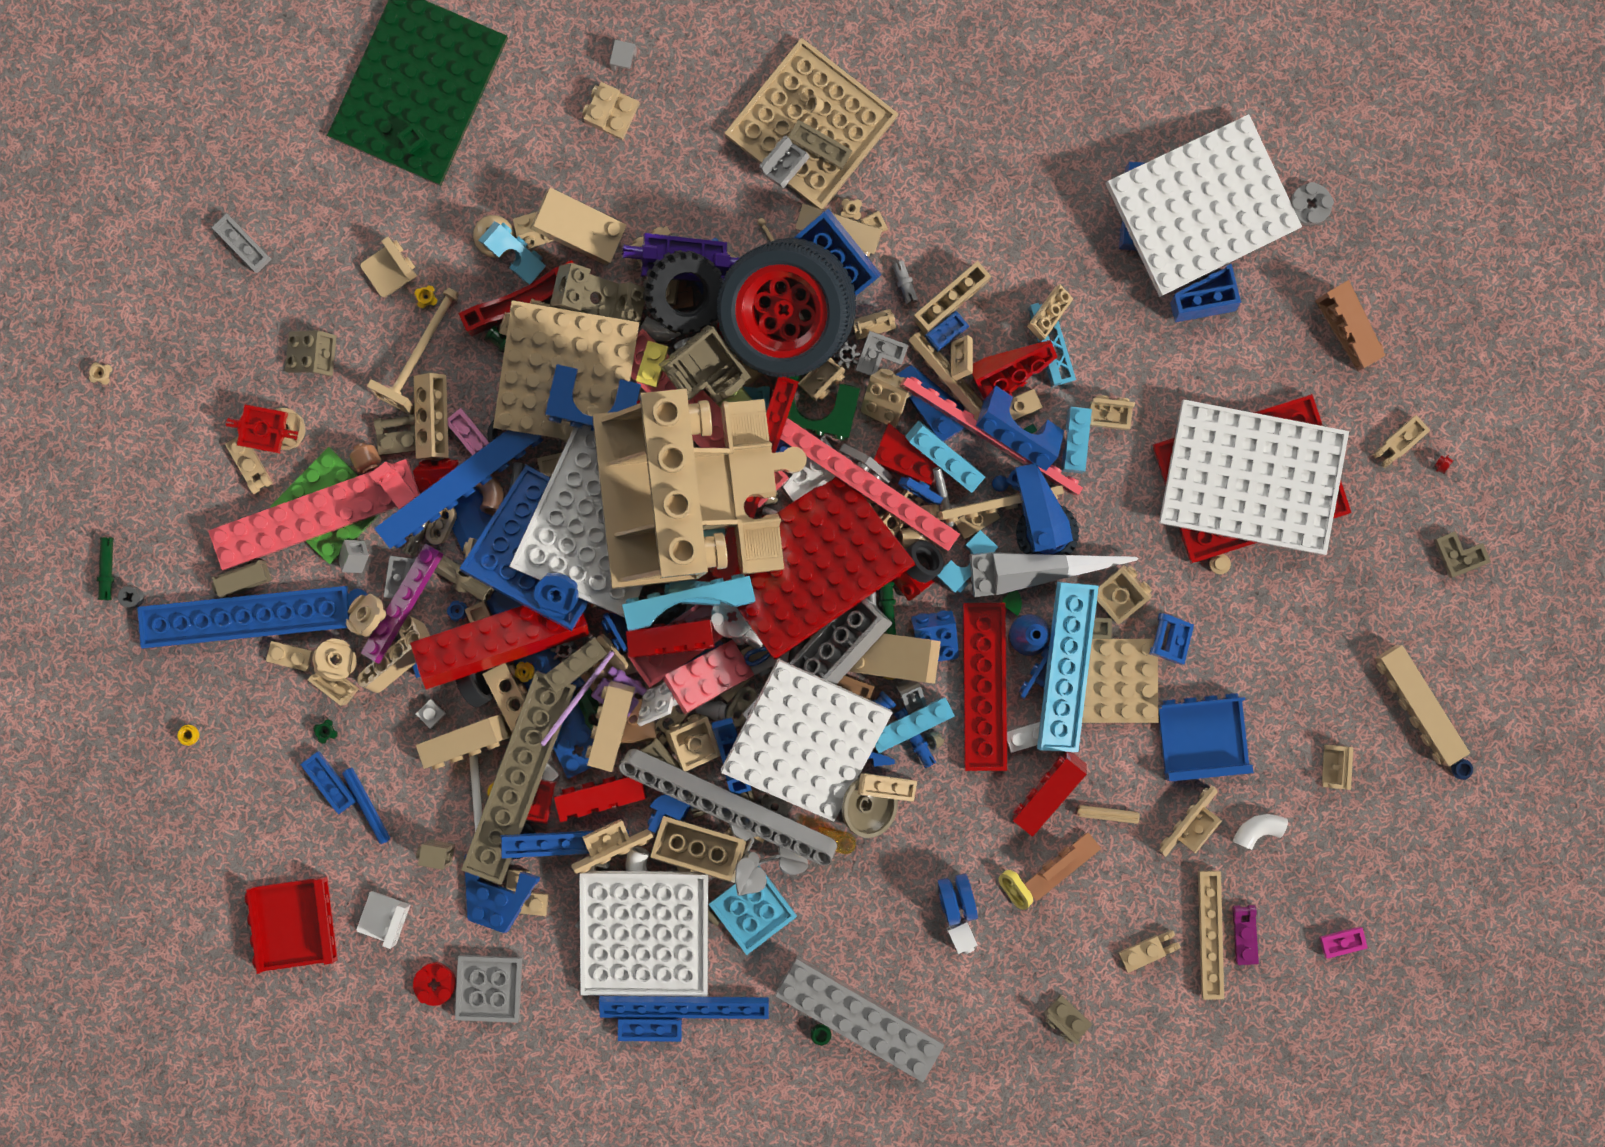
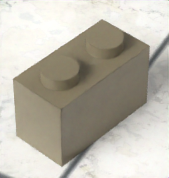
[416,840,455,870]

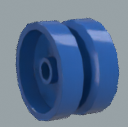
[937,873,978,926]

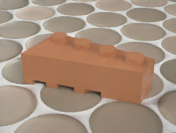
[1315,280,1386,371]

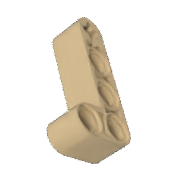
[358,615,430,693]

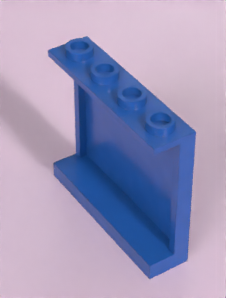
[1158,693,1254,781]

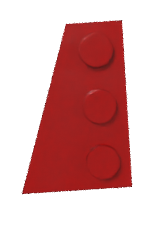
[874,423,939,486]

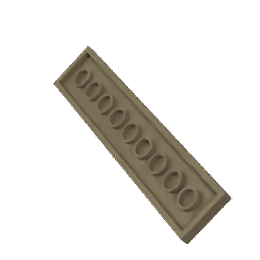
[461,671,577,885]

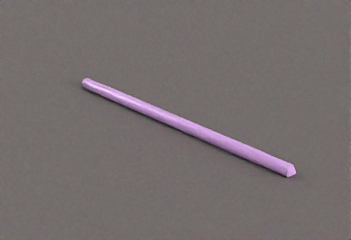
[541,651,614,746]

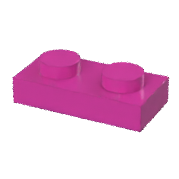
[1319,926,1368,959]

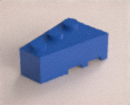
[1170,264,1241,322]

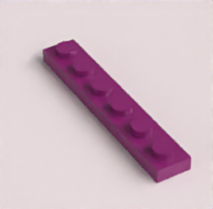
[361,544,444,664]

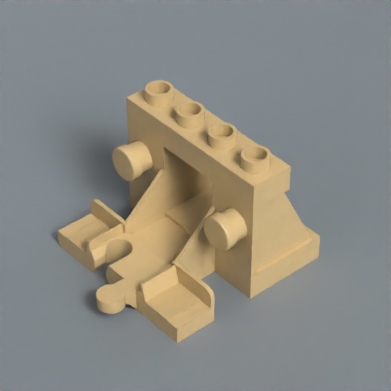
[593,389,807,589]

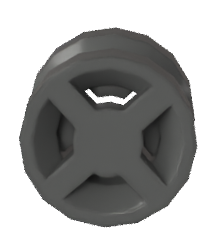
[118,587,144,608]

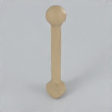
[758,218,774,241]

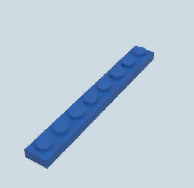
[599,996,769,1019]

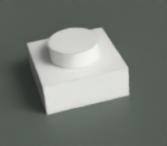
[416,699,446,729]

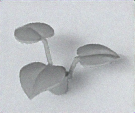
[730,824,808,896]

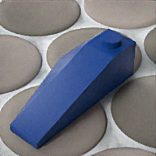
[896,365,965,442]
[1015,463,1073,552]

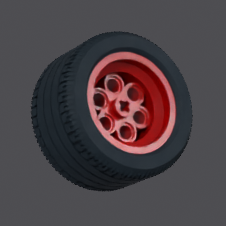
[717,238,856,377]

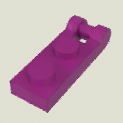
[1232,904,1259,965]

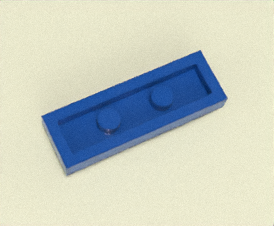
[300,751,357,815]
[618,1018,682,1042]

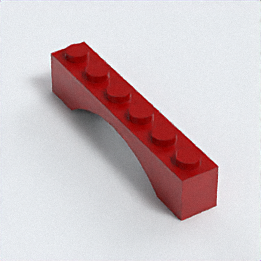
[458,260,574,337]

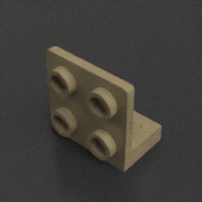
[285,330,337,376]

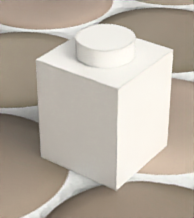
[946,919,978,955]

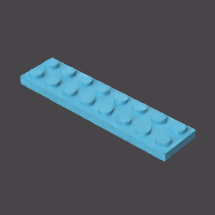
[1037,582,1099,752]

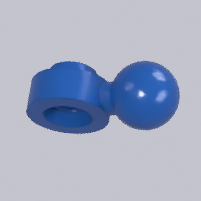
[992,470,1019,492]

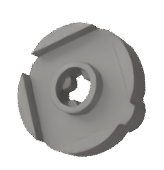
[1290,182,1334,225]

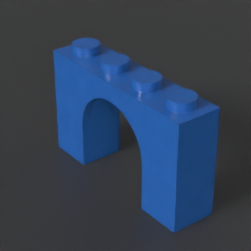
[545,364,641,432]
[976,386,1064,471]

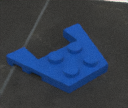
[464,853,540,933]

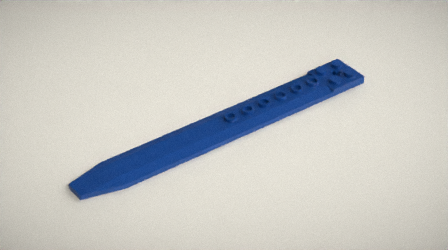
[445,466,594,778]

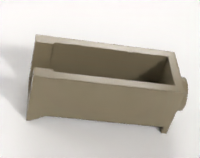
[212,560,272,597]

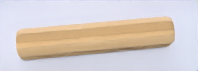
[1077,805,1140,824]

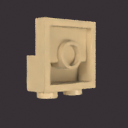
[582,82,640,140]
[1097,564,1152,625]
[665,714,721,772]

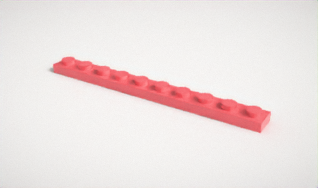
[899,377,1083,495]
[780,418,960,551]

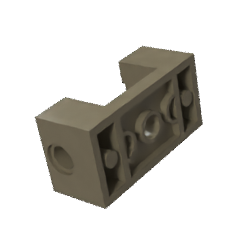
[550,263,645,329]

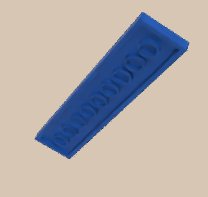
[137,586,350,649]

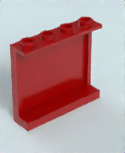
[245,876,338,974]

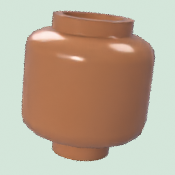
[350,443,381,474]

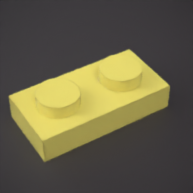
[636,341,669,388]

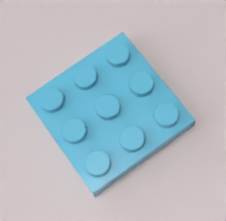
[709,865,797,955]

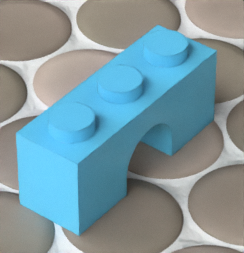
[478,221,546,285]
[1061,407,1092,474]
[936,530,998,593]

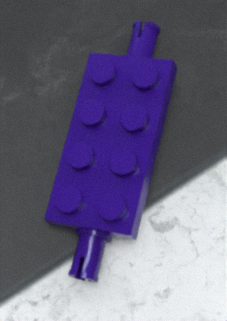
[622,233,739,283]

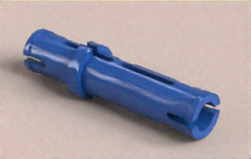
[894,708,936,769]

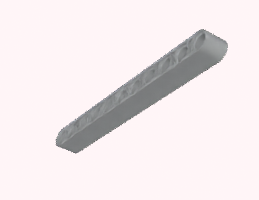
[619,749,837,866]

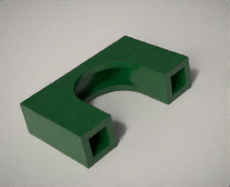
[773,376,860,440]

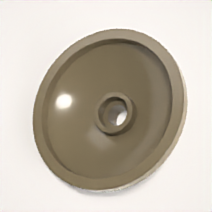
[842,774,898,838]

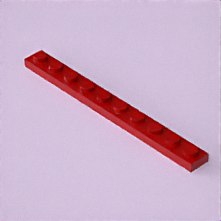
[712,377,799,581]

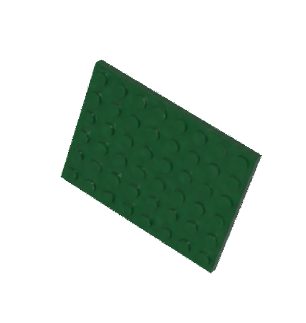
[327,0,508,186]

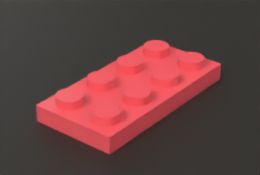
[663,640,754,714]

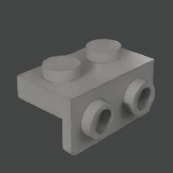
[759,136,810,188]

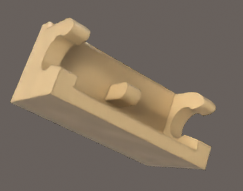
[308,674,359,706]
[1322,745,1353,790]

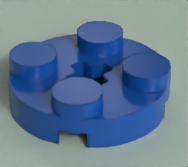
[534,573,579,616]

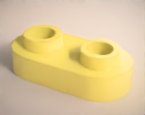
[999,870,1033,910]

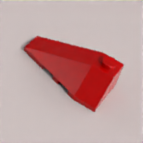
[971,340,1057,400]

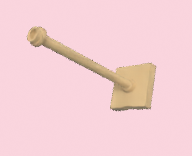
[367,288,459,414]

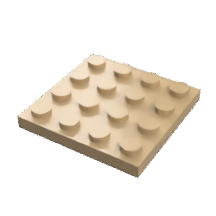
[1082,639,1158,723]

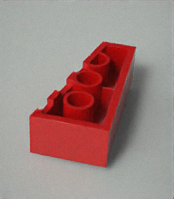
[1013,752,1087,837]
[554,775,647,822]

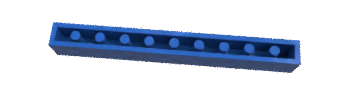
[374,430,543,549]

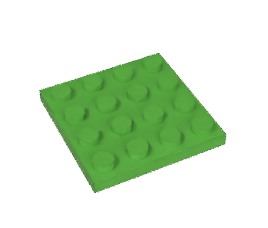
[270,447,380,564]

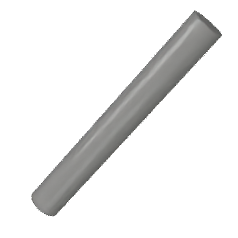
[933,467,955,527]

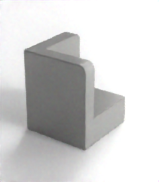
[610,40,637,71]
[338,540,369,573]

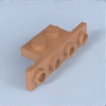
[1024,833,1101,901]

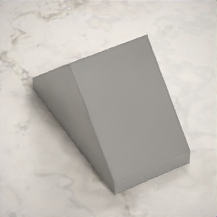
[895,680,927,713]

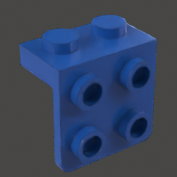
[911,610,959,662]
[601,612,628,654]

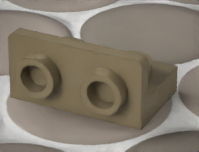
[1044,994,1093,1045]

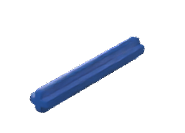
[342,768,390,844]

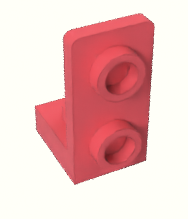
[369,462,416,509]

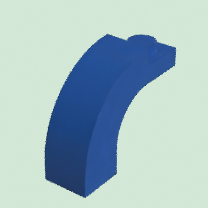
[712,718,752,794]

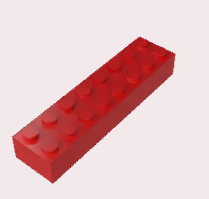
[410,605,589,690]

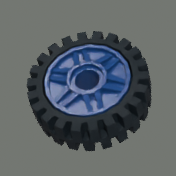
[1016,505,1079,555]

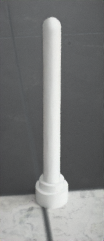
[469,755,482,832]

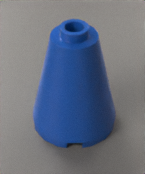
[1009,614,1051,656]

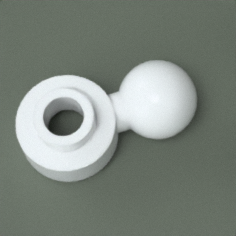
[732,630,763,649]

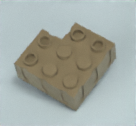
[659,325,751,404]

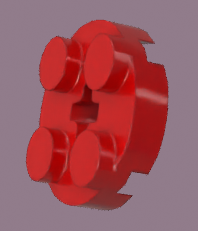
[413,962,456,1006]

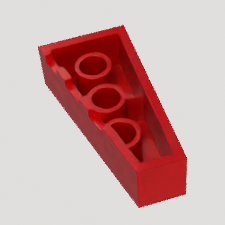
[626,618,715,658]

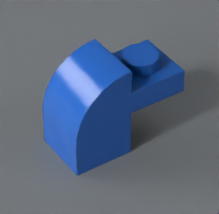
[647,795,691,834]

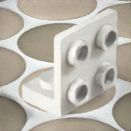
[637,682,678,726]
[356,891,410,949]

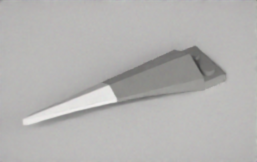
[969,552,1139,597]

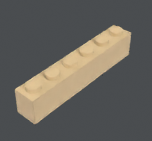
[1375,645,1470,766]

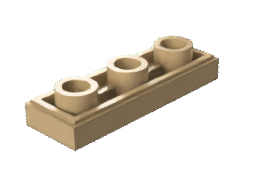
[1027,284,1073,341]

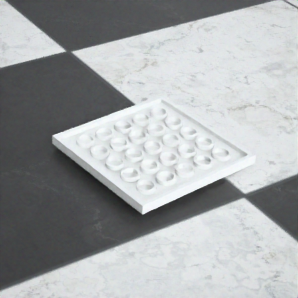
[721,659,893,822]
[580,871,708,997]

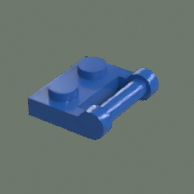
[1149,613,1194,665]

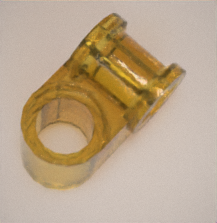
[818,827,856,854]

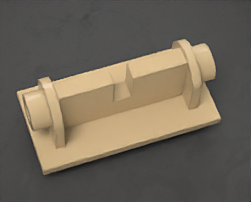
[853,309,896,340]

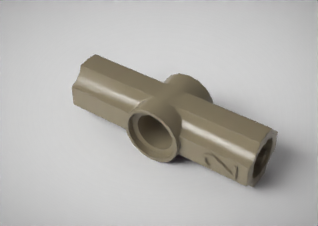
[435,556,494,602]

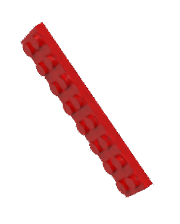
[963,603,1007,771]

